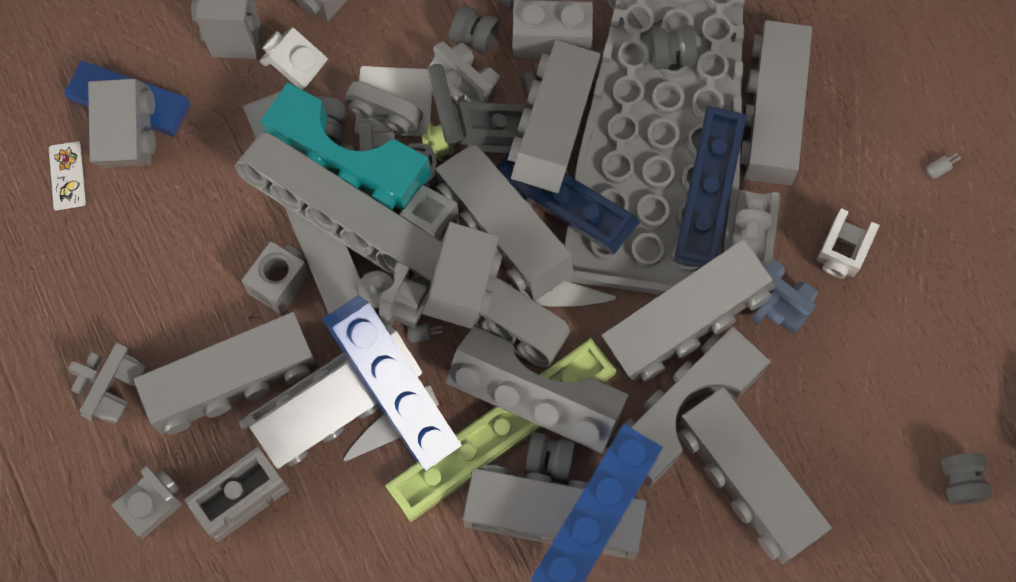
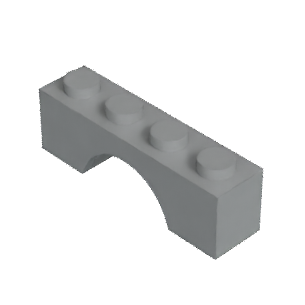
[446,326,629,453]
[613,327,771,489]

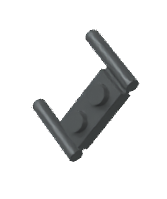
[428,64,539,147]

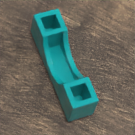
[260,82,431,212]

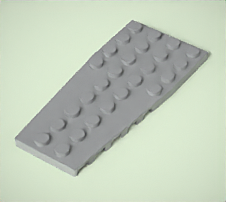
[565,0,745,295]

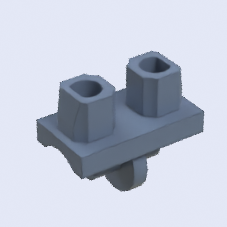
[751,258,818,334]

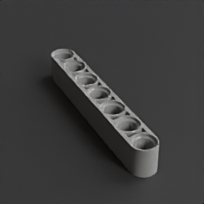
[243,92,360,314]

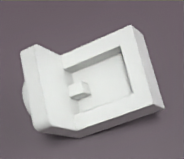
[259,27,328,90]

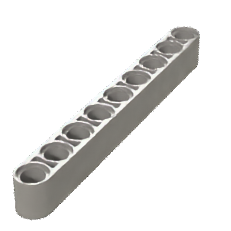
[235,133,570,368]

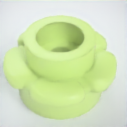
[422,123,454,162]

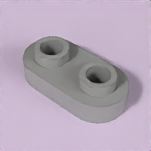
[344,81,423,134]

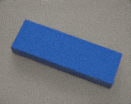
[64,60,191,137]

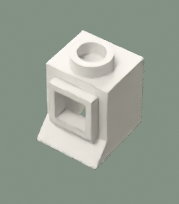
[816,208,880,279]

